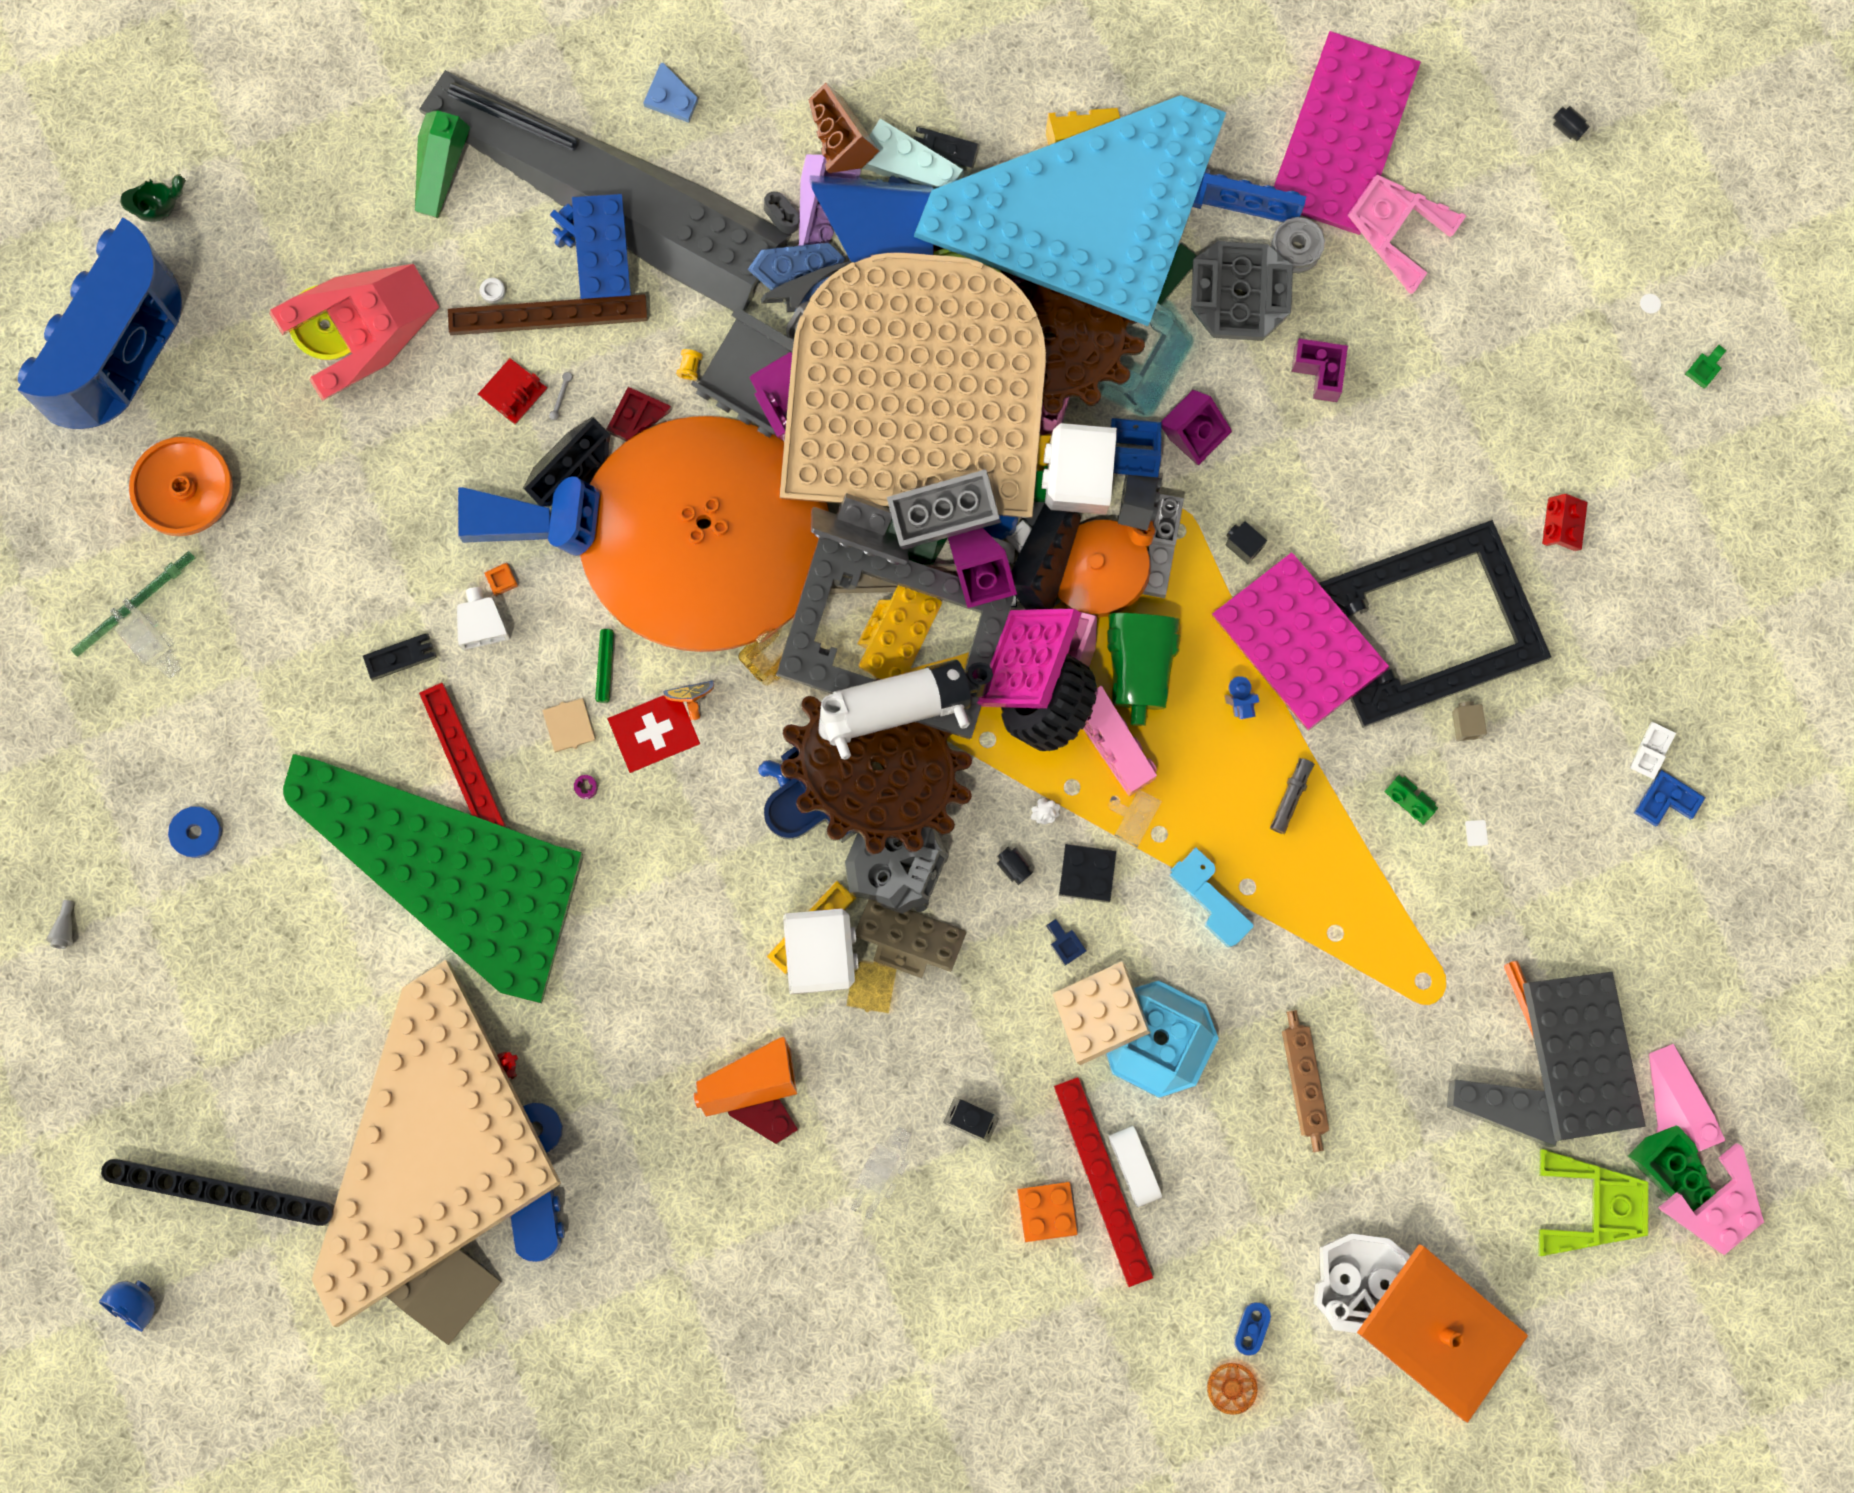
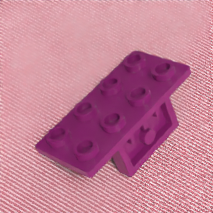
[749,352,792,442]

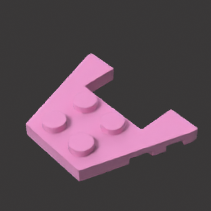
[1658,1143,1764,1255]

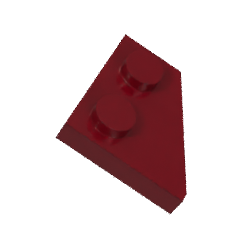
[606,387,672,441]
[728,1099,798,1144]

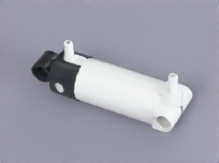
[818,659,993,760]

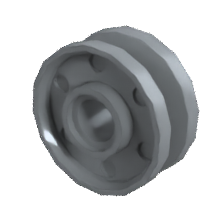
[1271,217,1325,274]

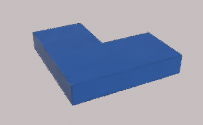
[1634,770,1706,827]

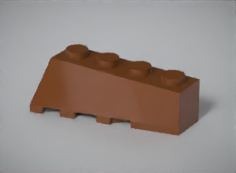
[808,82,879,173]

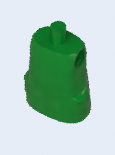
[1107,613,1180,726]

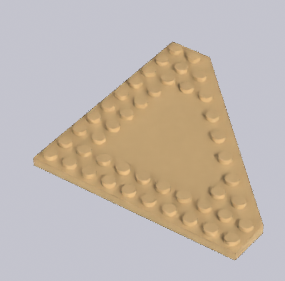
[312,960,561,1327]

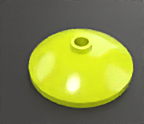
[289,285,350,360]

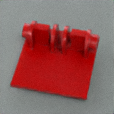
[477,358,548,425]

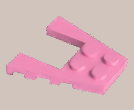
[1348,175,1466,294]

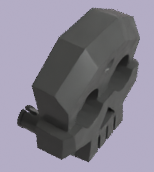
[845,827,949,914]

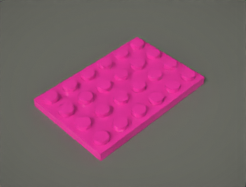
[1212,552,1389,731]

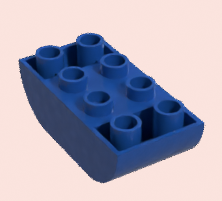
[18,217,182,429]

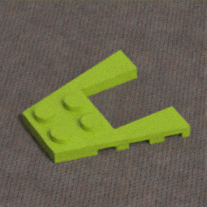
[1538,1149,1648,1256]

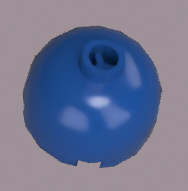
[99,1280,155,1332]

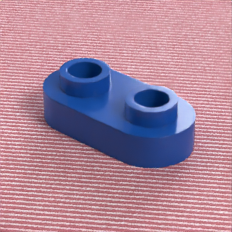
[1234,1302,1271,1356]

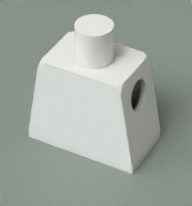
[457,587,510,650]

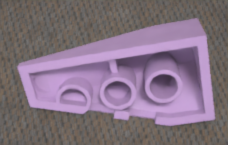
[799,154,861,246]

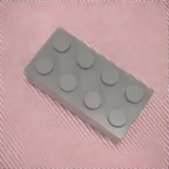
[887,469,1001,550]

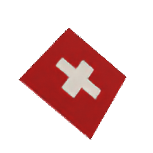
[607,695,700,773]

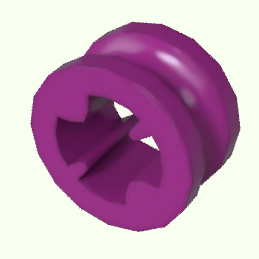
[574,775,598,799]

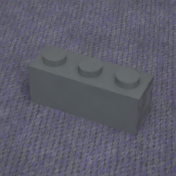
[1118,475,1162,531]

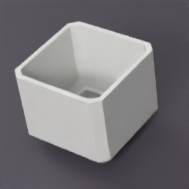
[1042,423,1116,514]
[783,909,858,995]

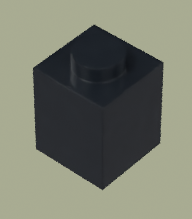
[1226,521,1268,565]

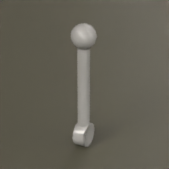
[549,372,573,420]

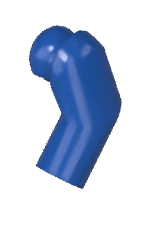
[758,760,791,787]

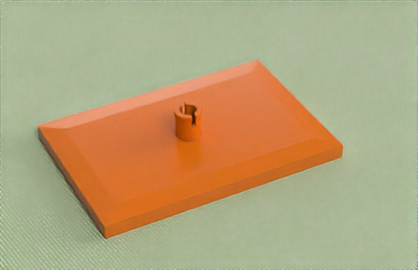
[1357,1244,1528,1423]

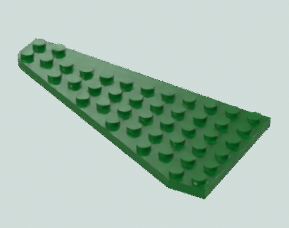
[283,754,583,1004]

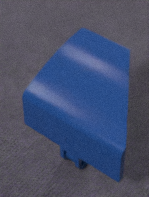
[809,175,933,263]

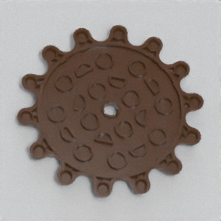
[1001,270,1145,415]
[781,678,972,855]

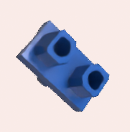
[550,204,575,248]
[1224,676,1259,719]

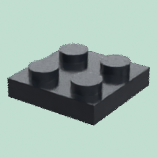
[1059,844,1117,903]

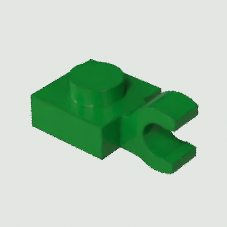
[1685,345,1727,389]

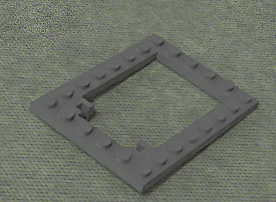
[776,538,1013,740]

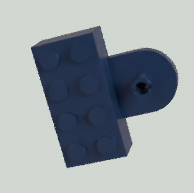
[764,746,857,843]

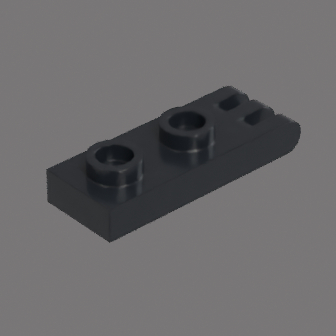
[913,127,980,168]
[363,633,437,681]

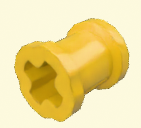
[676,349,703,381]

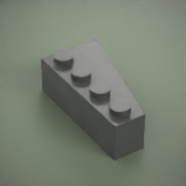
[1447,1079,1557,1148]

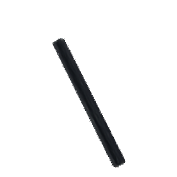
[447,83,579,151]

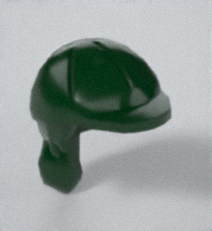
[120,174,186,222]

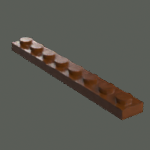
[448,294,648,336]

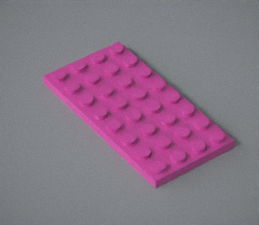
[1274,31,1421,235]

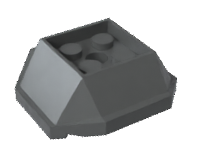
[1191,241,1293,341]

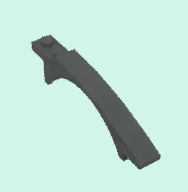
[761,261,852,312]

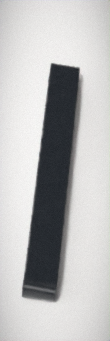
[101,1159,334,1226]

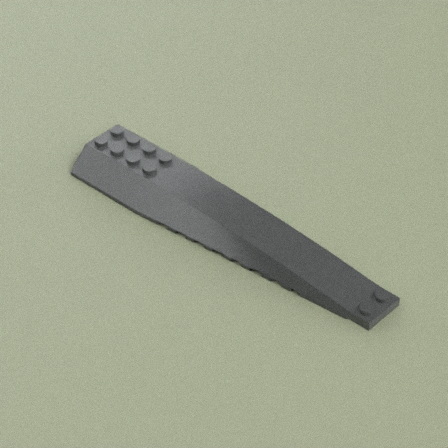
[419,70,792,312]

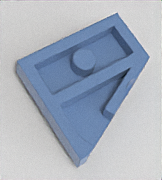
[643,63,698,123]

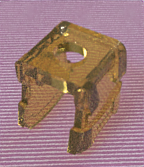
[738,628,782,686]

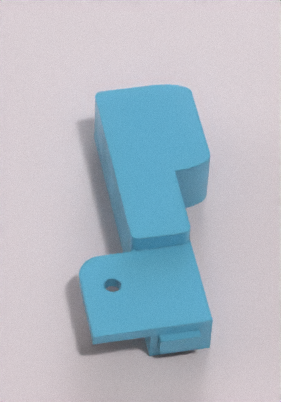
[1169,848,1253,948]

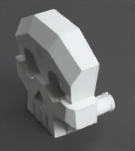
[1313,1234,1410,1333]

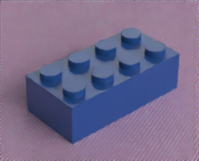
[572,194,631,299]

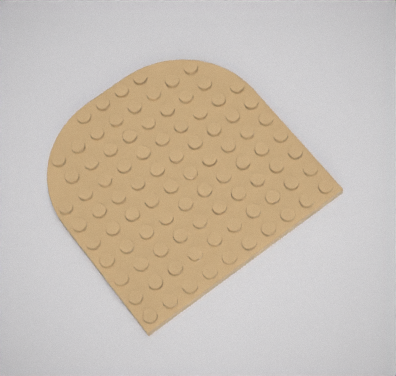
[780,253,1046,518]

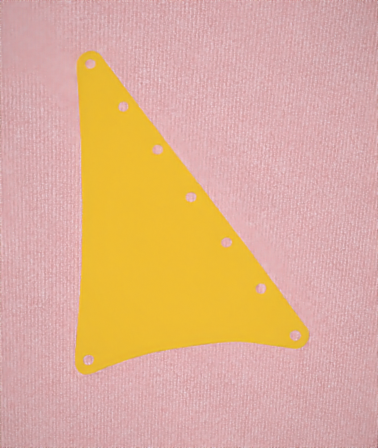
[908,508,1446,1005]

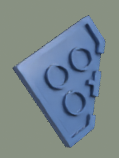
[748,243,846,311]

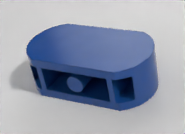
[548,476,600,556]
[510,1190,565,1262]

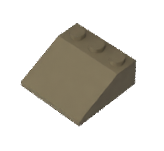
[386,1248,501,1345]

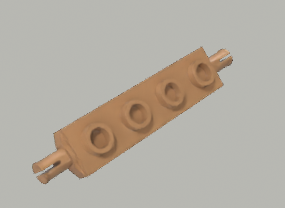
[1282,1010,1329,1152]

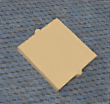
[542,698,595,753]

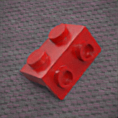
[1542,494,1588,551]

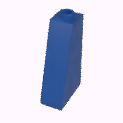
[458,487,551,543]

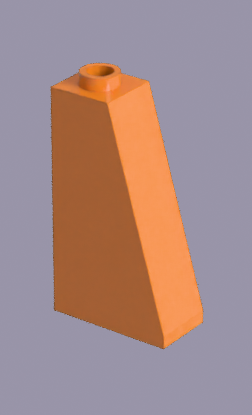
[694,1037,797,1117]

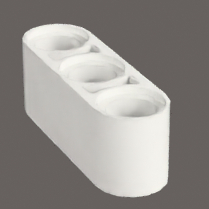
[1108,1126,1162,1208]

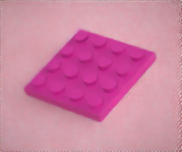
[977,609,1082,709]

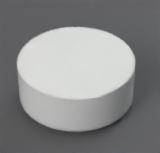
[480,278,506,304]

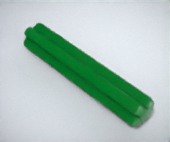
[595,629,614,703]

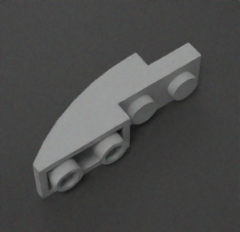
[1143,494,1184,598]

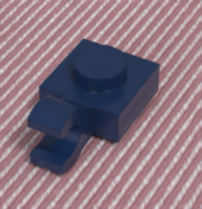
[1046,919,1087,966]

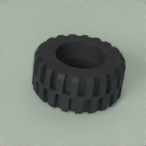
[1001,654,1097,751]

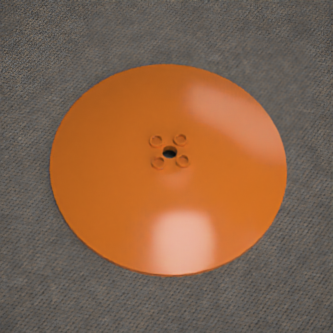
[580,416,829,652]

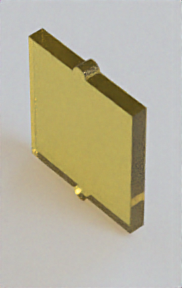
[846,962,896,1014]

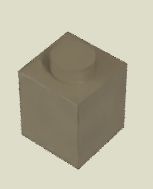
[1452,701,1487,741]

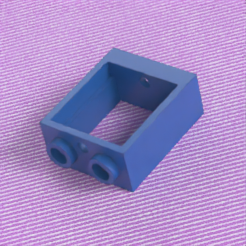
[1110,418,1161,477]

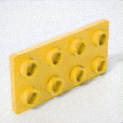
[857,585,942,679]

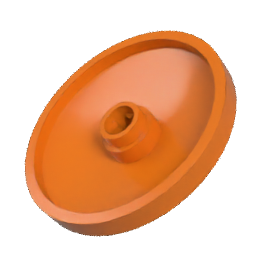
[129,437,233,536]
[1057,520,1151,618]

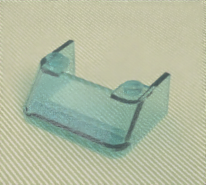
[1098,303,1193,418]

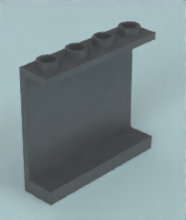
[691,307,794,438]

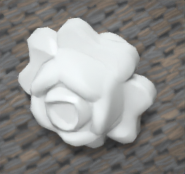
[1031,798,1060,825]

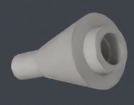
[46,900,74,949]

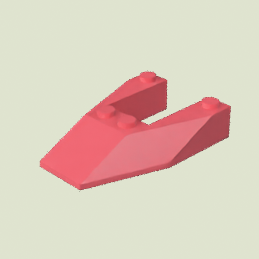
[269,264,439,402]

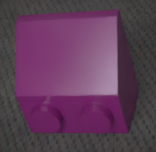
[1161,390,1232,465]

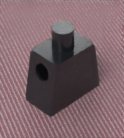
[943,1099,999,1143]

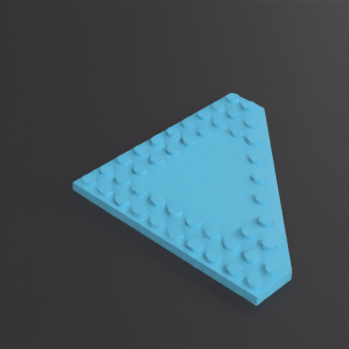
[914,95,1226,326]

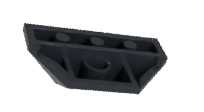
[523,417,611,507]

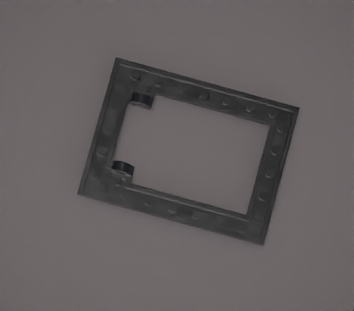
[1319,520,1551,728]

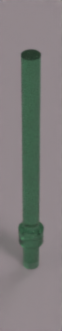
[71,551,195,657]

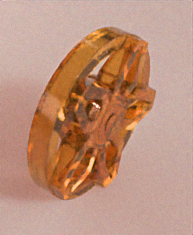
[1207,1363,1258,1415]

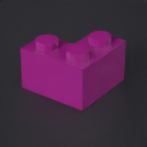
[1291,338,1348,402]

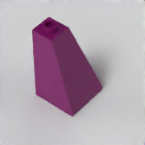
[948,528,1017,608]

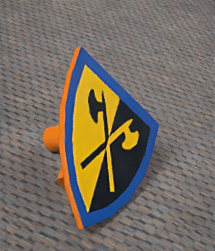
[663,680,714,720]

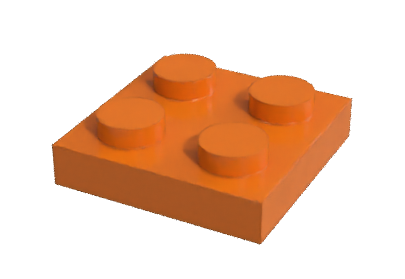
[1017,1182,1077,1242]

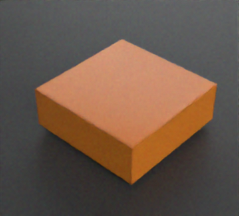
[484,563,518,597]

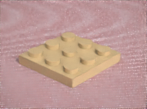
[1053,961,1151,1065]

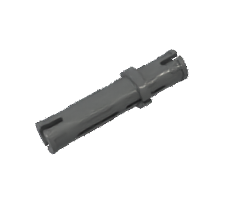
[1270,758,1315,835]

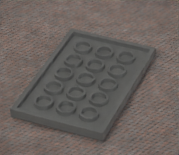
[1523,971,1646,1141]

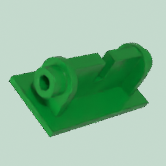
[1384,775,1438,825]

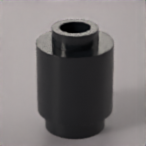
[1553,106,1590,142]
[996,846,1034,885]

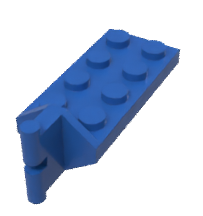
[1192,169,1306,222]

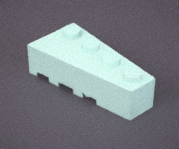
[861,119,964,189]

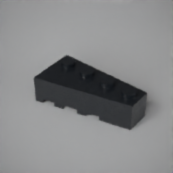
[1011,503,1081,610]

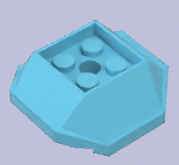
[1106,981,1219,1098]

